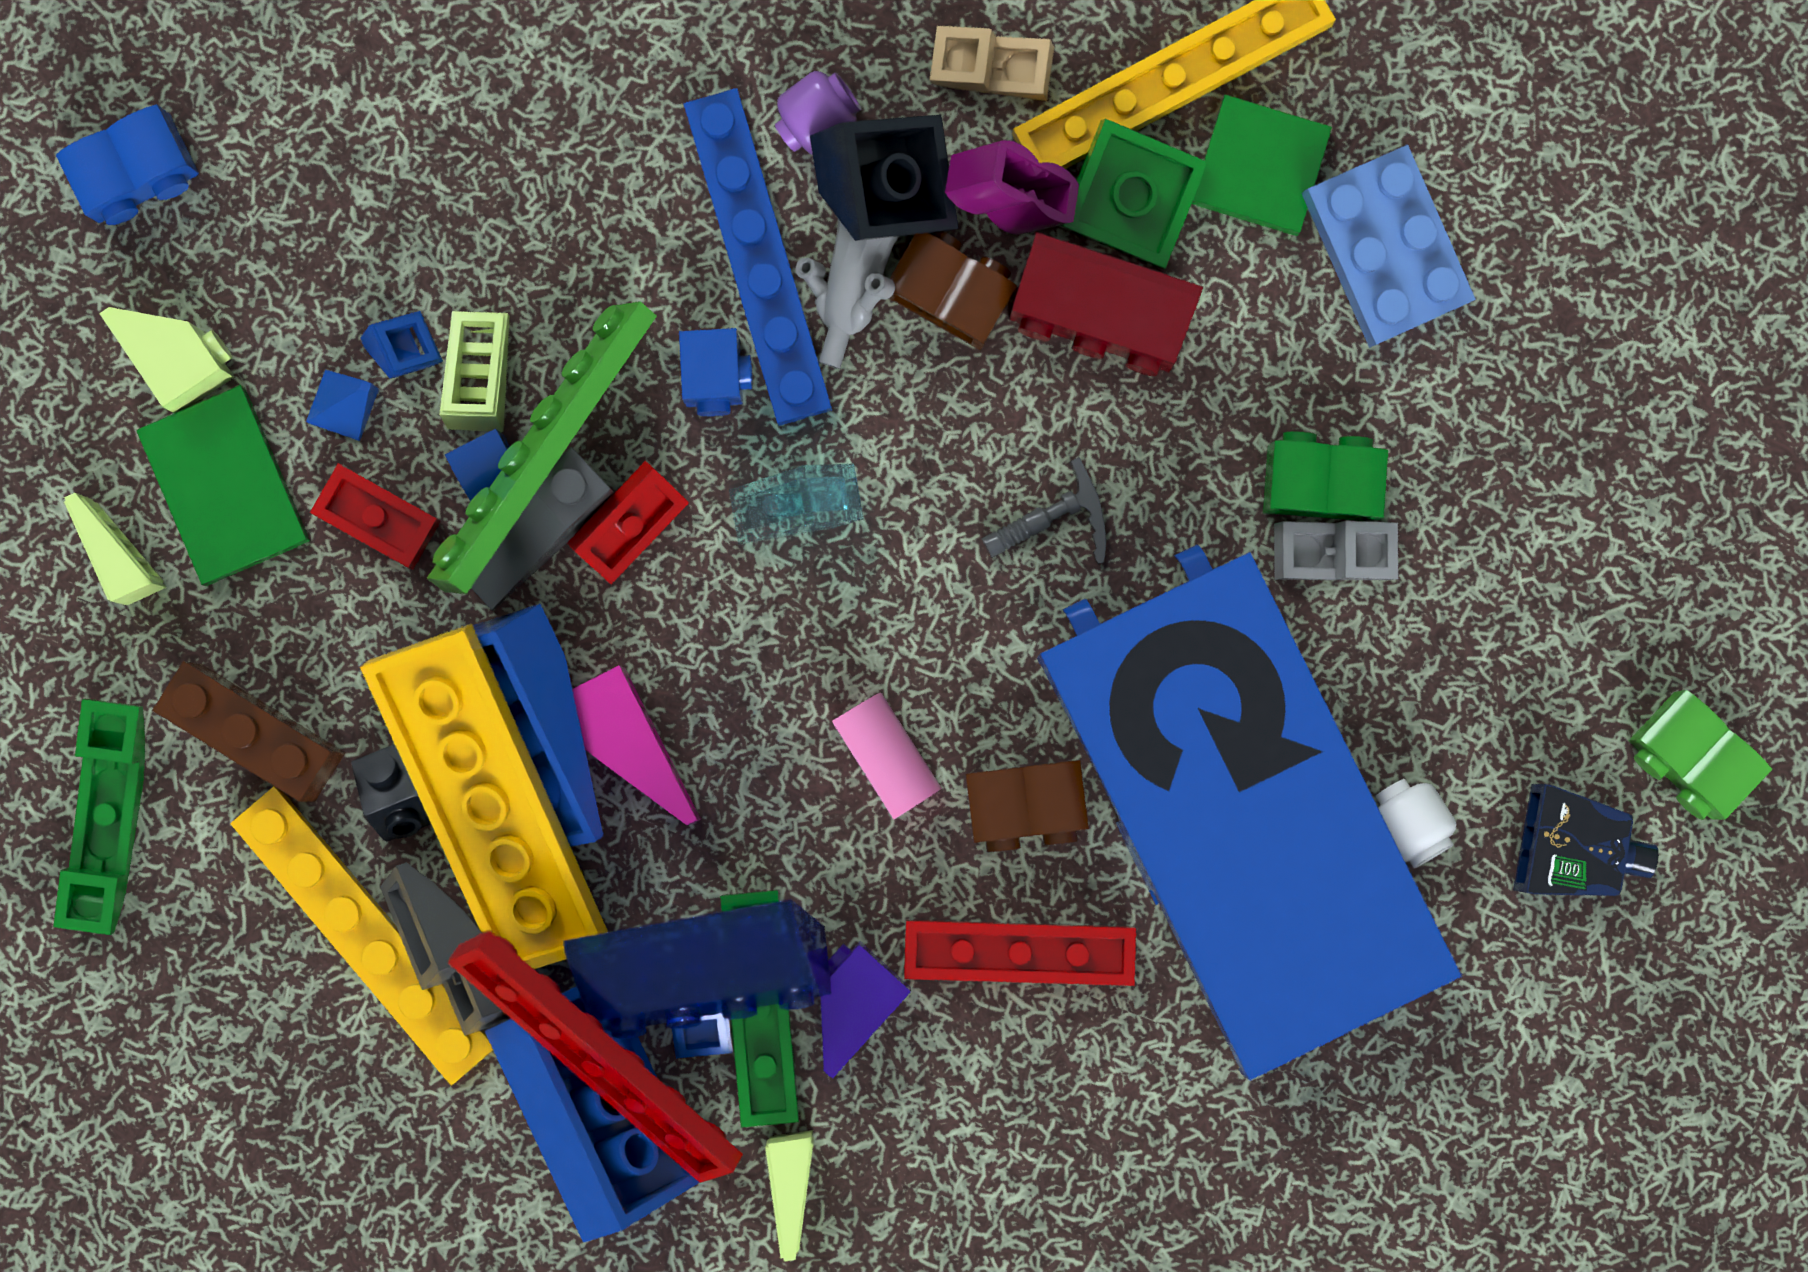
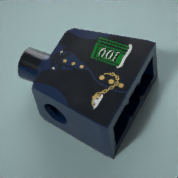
[1513,784,1659,896]

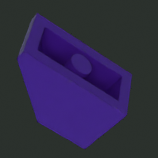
[820,941,911,1079]

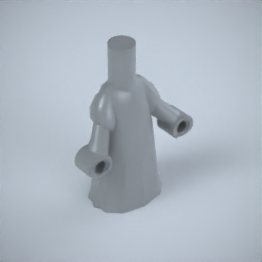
[796,219,899,369]

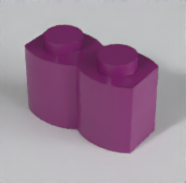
[945,140,1079,235]

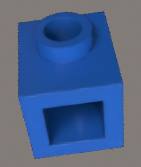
[679,328,753,416]

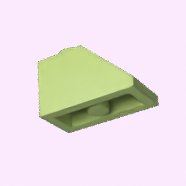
[99,307,234,413]

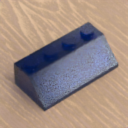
[564,899,832,1038]

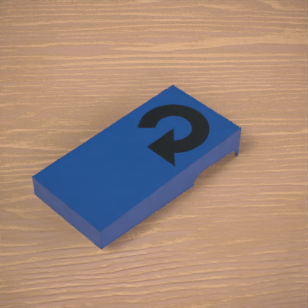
[1037,544,1462,1081]

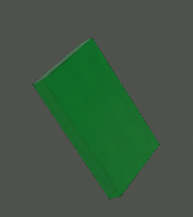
[136,385,310,586]

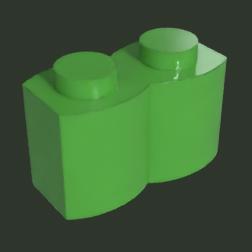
[1629,690,1772,820]

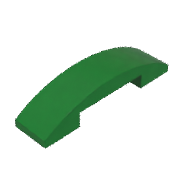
[53,698,145,935]

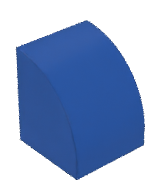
[445,428,510,502]

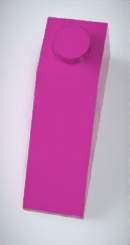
[572,665,701,825]

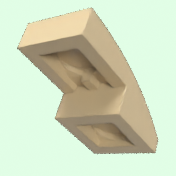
[930,26,1054,101]

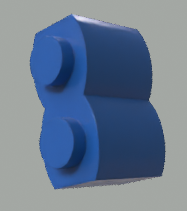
[56,104,199,225]

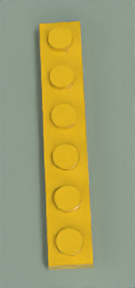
[1012,0,1336,169]
[230,786,493,1086]

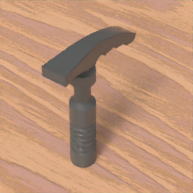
[981,457,1106,564]

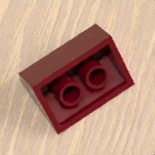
[1009,232,1203,376]

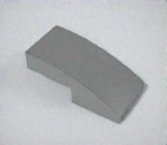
[1274,521,1398,580]

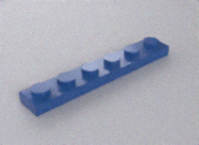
[683,88,832,426]

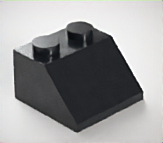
[810,114,959,241]

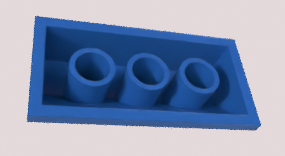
[485,971,699,1243]

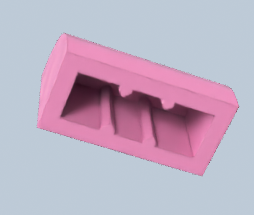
[832,692,942,819]

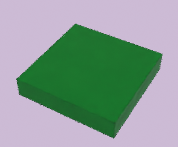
[1192,94,1332,236]
[1059,119,1208,269]

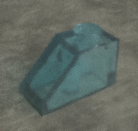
[729,464,864,545]

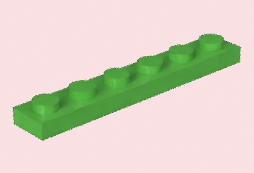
[426,301,657,594]

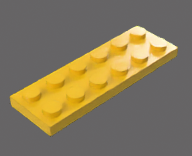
[360,624,611,969]

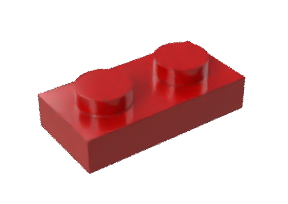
[567,461,689,584]
[309,464,441,570]

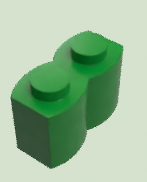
[1263,431,1388,522]

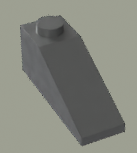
[471,447,614,611]

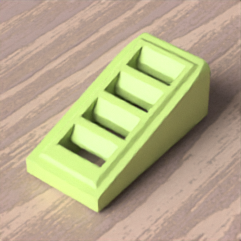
[440,311,510,432]
[64,493,166,606]
[765,1130,814,1262]

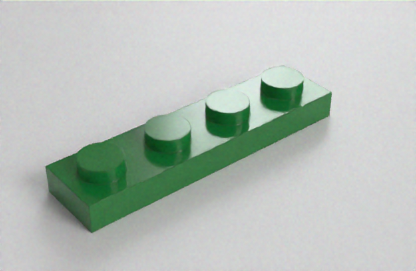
[720,889,799,1128]

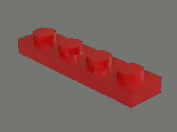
[904,920,1136,986]

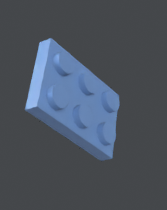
[1301,145,1476,348]

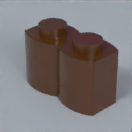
[888,231,1017,350]
[966,760,1089,852]

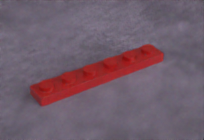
[447,930,743,1183]

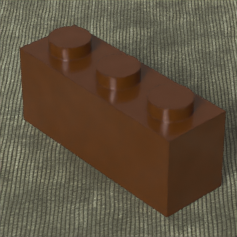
[152,661,345,802]

